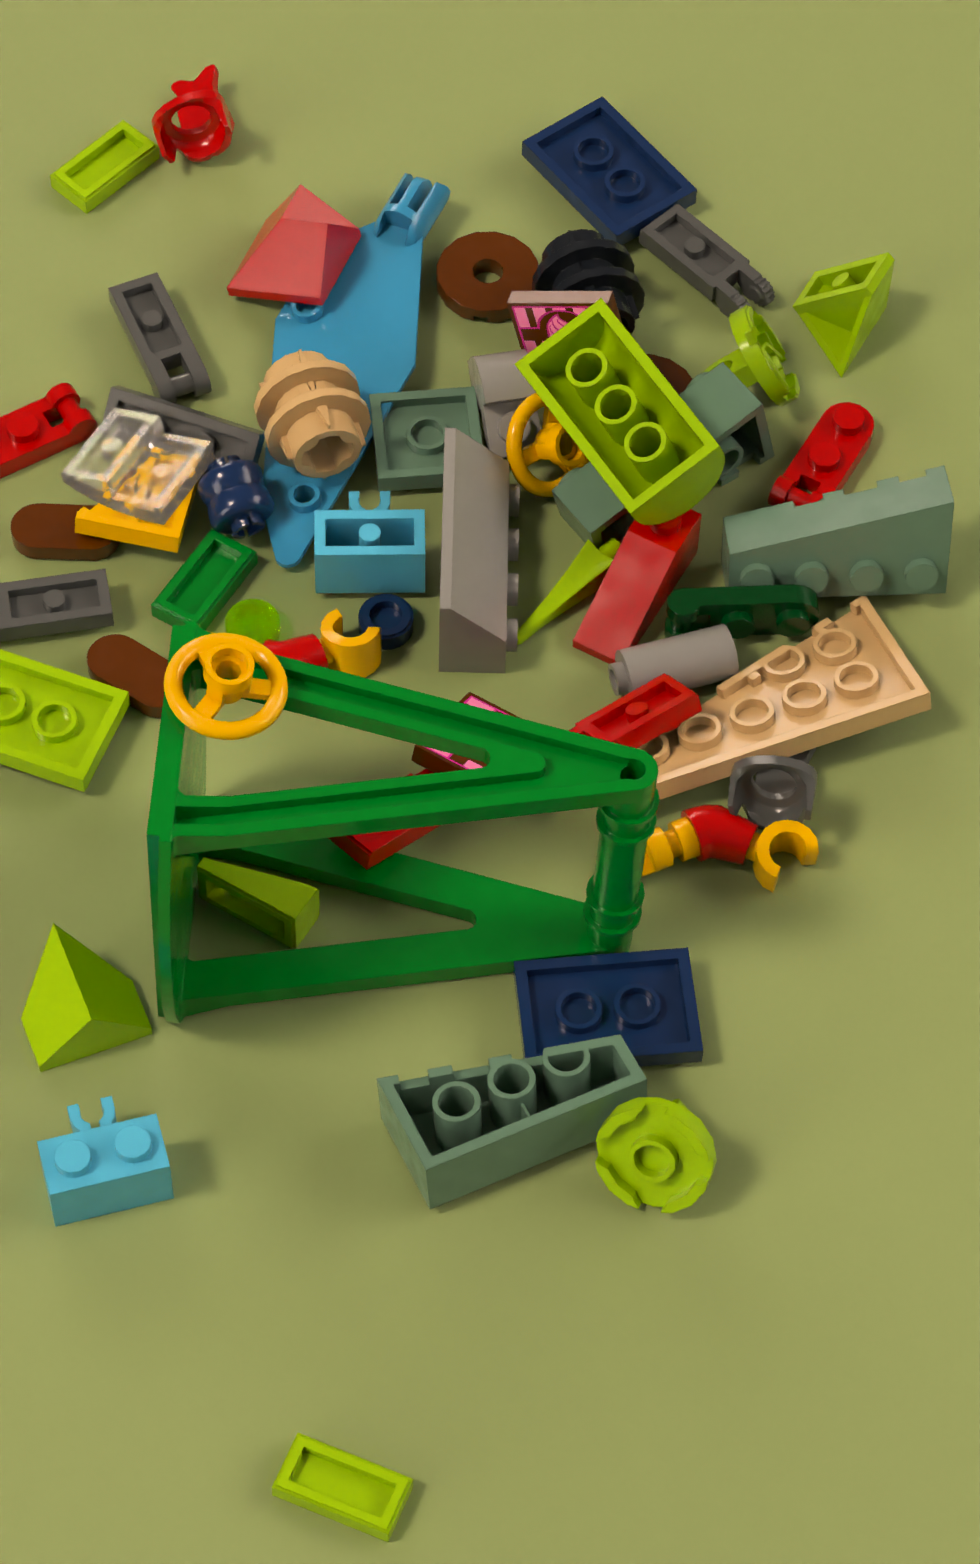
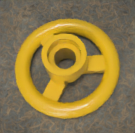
[506,393,589,498]
[164,633,288,740]

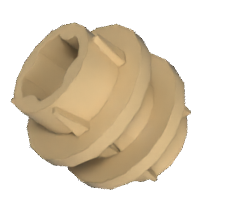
[254,349,371,479]

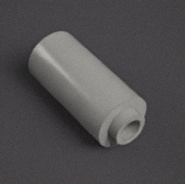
[608,624,739,696]

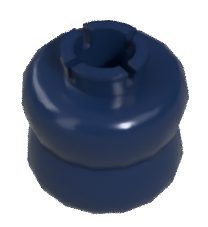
[198,455,274,539]

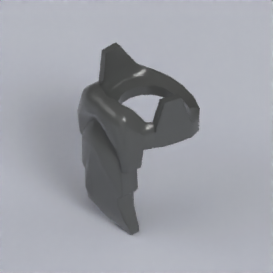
[727,747,817,830]

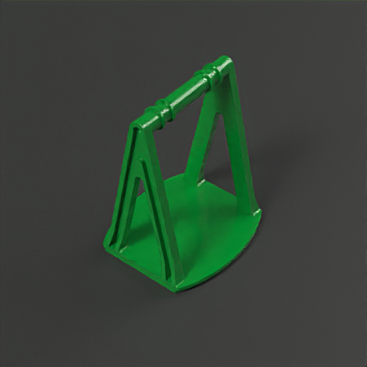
[147,621,660,1024]

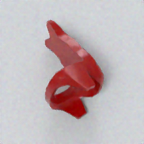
[152,64,235,164]

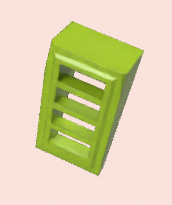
[197,857,320,948]

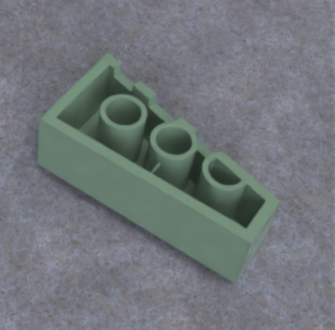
[552,362,775,548]
[721,465,954,597]
[376,1034,647,1209]

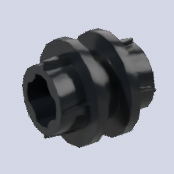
[532,229,645,334]

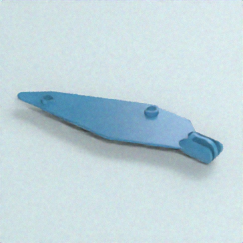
[263,173,451,568]

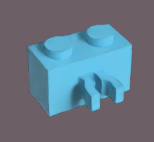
[314,491,426,593]
[37,1096,174,1227]

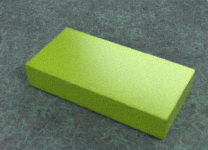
[50,120,160,214]
[272,1433,413,1542]

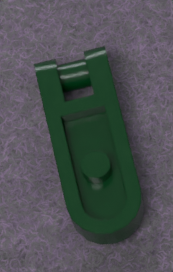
[664,584,820,639]

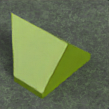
[792,252,895,378]
[21,923,152,1072]

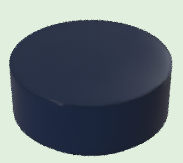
[358,594,413,650]

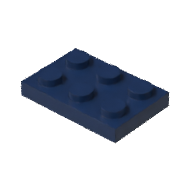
[522,96,697,245]
[513,947,703,1067]

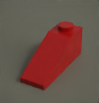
[572,509,702,664]

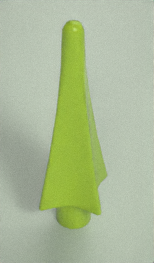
[517,537,621,645]

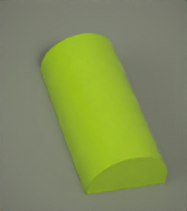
[515,298,725,525]

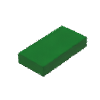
[151,529,258,630]

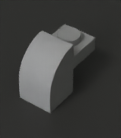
[467,349,541,459]

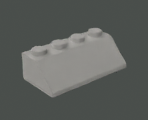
[439,428,520,673]

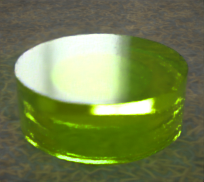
[225,599,281,644]

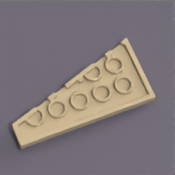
[637,596,931,800]

